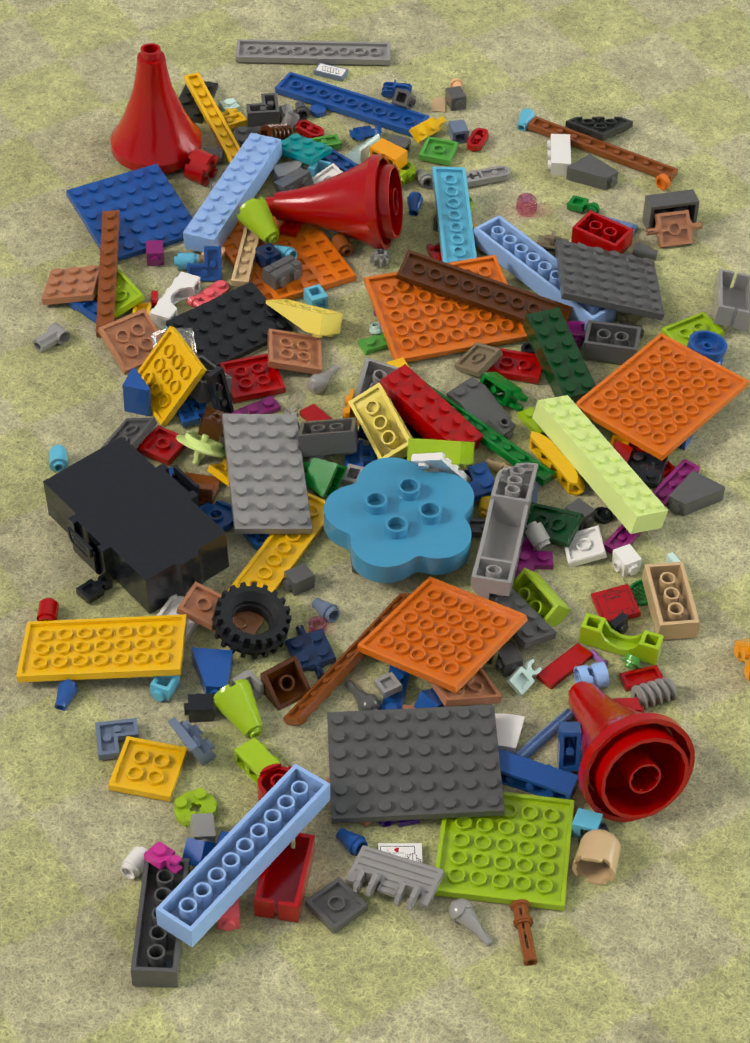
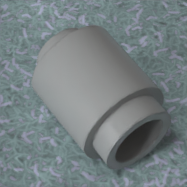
[525,521,551,551]

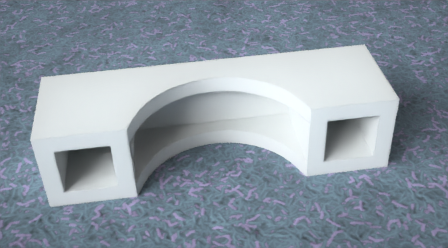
[149,272,201,329]

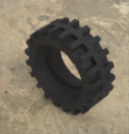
[211,582,292,659]

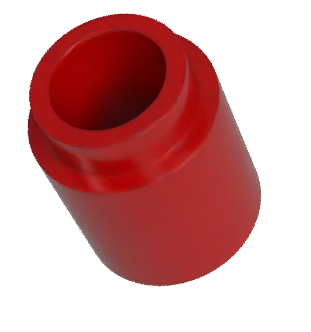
[37,598,59,621]

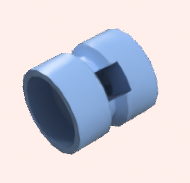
[574,662,609,689]

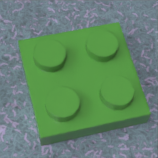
[419,136,459,166]

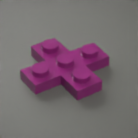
[515,537,554,578]

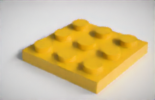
[108,736,188,802]

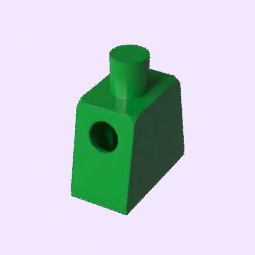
[303,457,347,498]

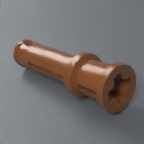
[510,899,538,966]

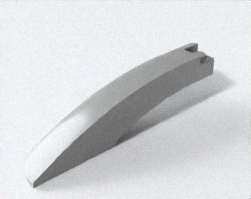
[471,463,539,600]

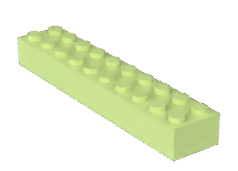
[532,395,668,534]

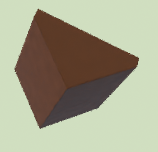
[260,655,311,710]

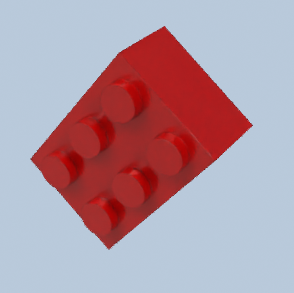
[571,210,634,254]

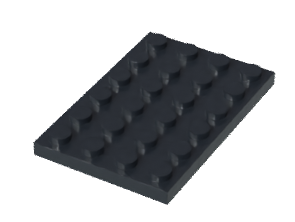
[166,282,293,366]

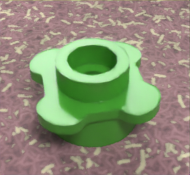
[620,653,642,670]

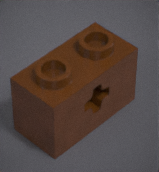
[198,406,227,442]

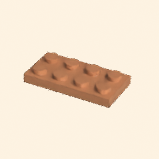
[176,581,265,634]

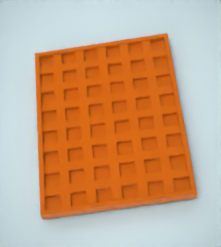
[222,217,356,300]

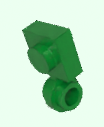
[567,195,600,213]

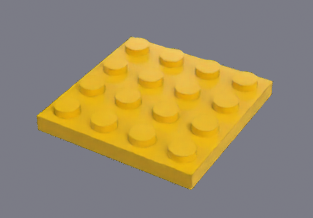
[138,326,207,426]

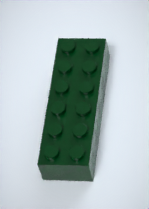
[523,307,596,403]

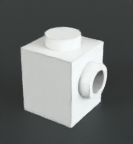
[611,544,642,577]

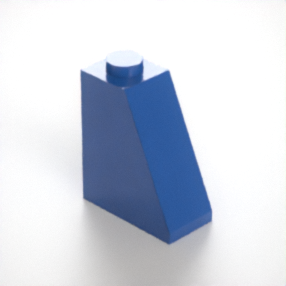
[192,647,233,700]

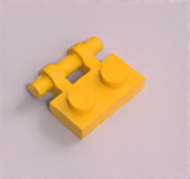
[221,108,247,130]

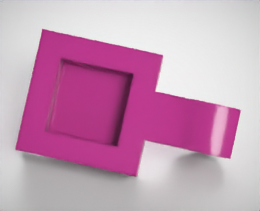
[144,841,183,874]

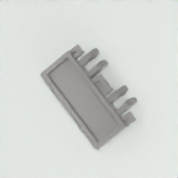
[345,845,444,910]

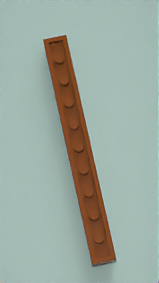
[528,116,678,182]
[96,210,120,338]
[283,593,411,726]

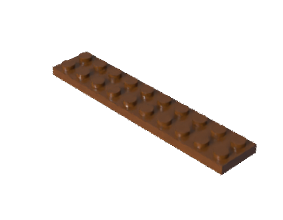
[396,250,573,324]

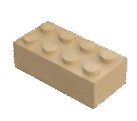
[642,562,700,640]

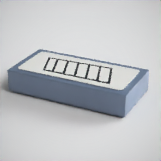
[314,62,348,82]

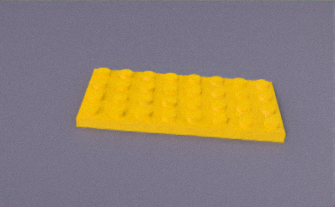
[16,614,187,682]

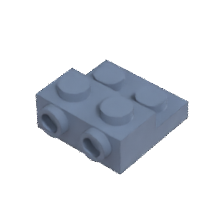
[168,717,216,766]

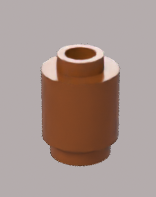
[332,233,354,257]

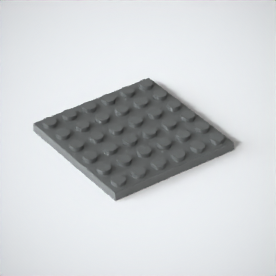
[554,239,664,320]

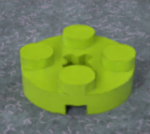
[174,788,217,827]

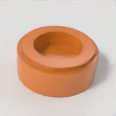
[655,173,671,191]

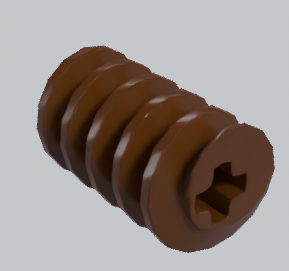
[259,123,293,141]

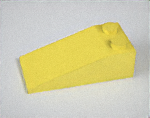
[266,299,343,338]
[348,382,413,459]

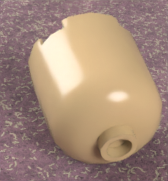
[572,829,621,885]

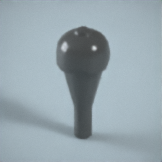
[345,680,381,711]

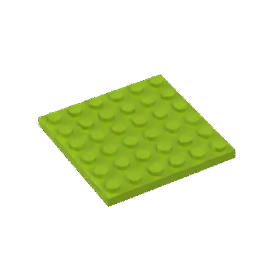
[435,792,574,911]

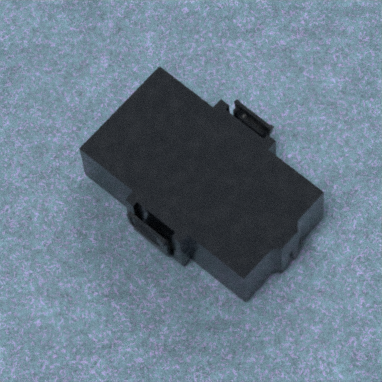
[43,437,229,614]

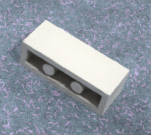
[547,134,571,176]

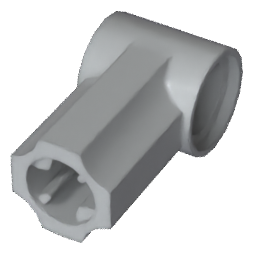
[279,104,300,129]
[33,323,70,353]

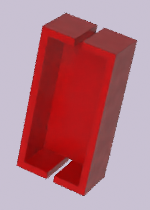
[254,833,315,923]

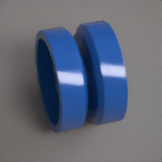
[687,330,727,366]

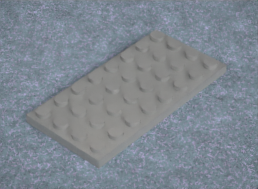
[222,414,312,534]

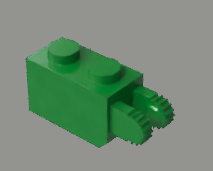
[480,372,528,412]

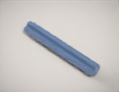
[515,709,574,758]

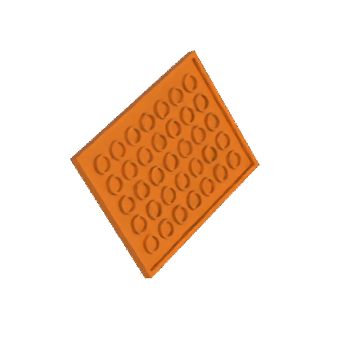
[364,255,528,362]
[575,333,749,461]

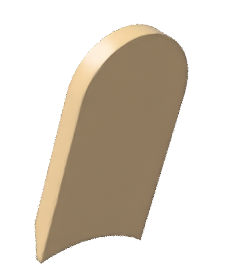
[431,97,446,113]

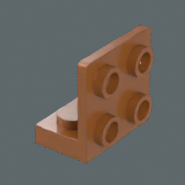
[185,472,221,505]

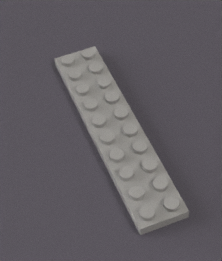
[236,39,390,65]

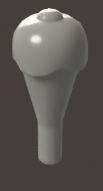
[307,364,338,394]
[448,898,493,947]

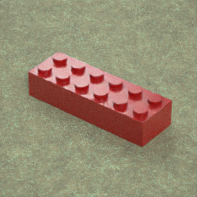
[380,364,483,450]

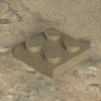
[454,342,503,377]

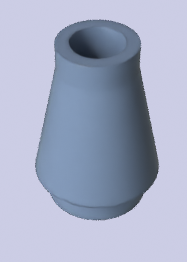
[312,598,340,623]

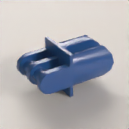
[381,79,412,99]

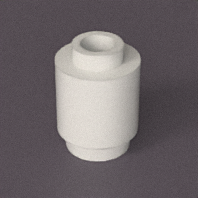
[120,847,147,880]

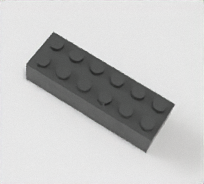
[131,858,190,987]

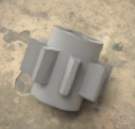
[370,249,391,268]

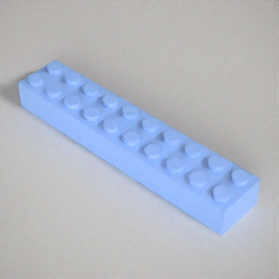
[183,133,282,252]
[474,215,617,331]
[156,763,330,947]

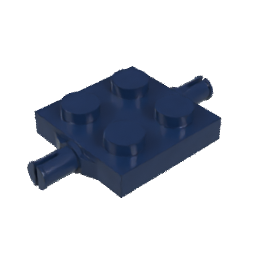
[285,625,336,680]

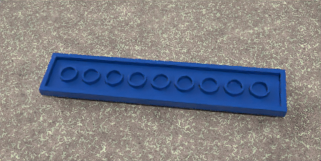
[275,72,429,137]

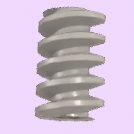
[631,676,678,709]

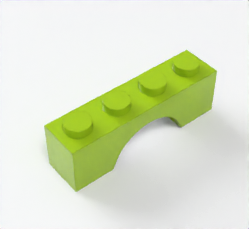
[579,613,664,665]

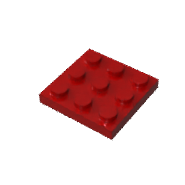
[219,353,286,403]

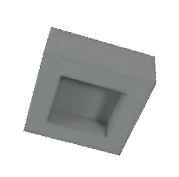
[374,672,402,699]

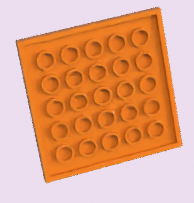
[357,576,527,693]

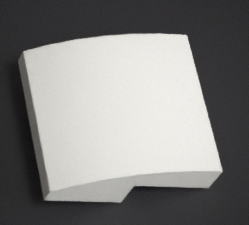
[495,714,525,753]

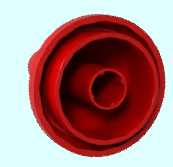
[110,43,202,174]
[266,154,403,250]
[568,681,695,822]

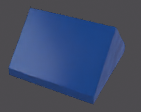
[122,368,152,416]

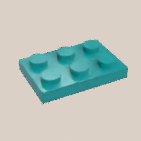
[281,134,332,166]

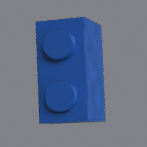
[557,722,582,771]

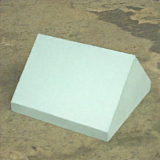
[345,134,380,164]

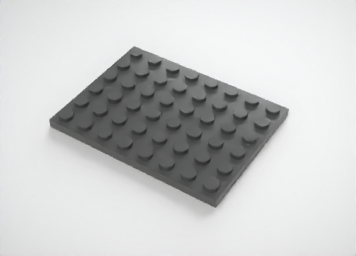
[327,704,505,824]

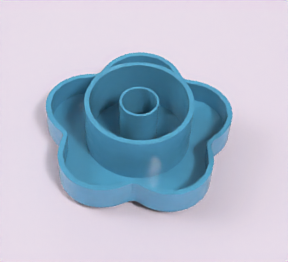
[324,457,474,583]

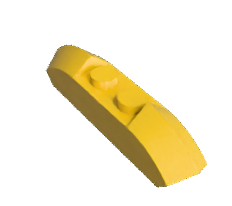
[529,431,585,496]

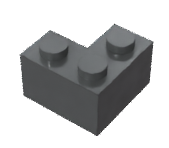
[246,93,280,127]

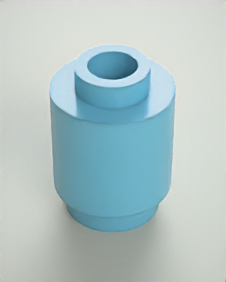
[174,252,198,270]
[49,445,68,472]

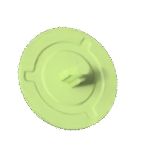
[176,431,226,465]

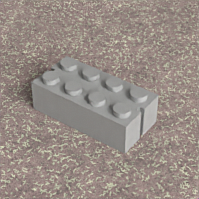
[713,268,750,331]

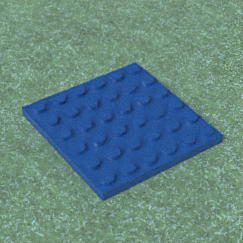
[66,164,193,261]

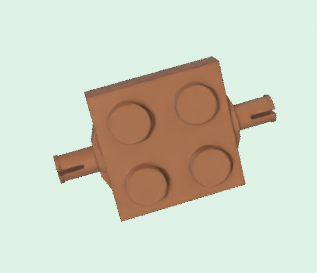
[646,210,703,248]

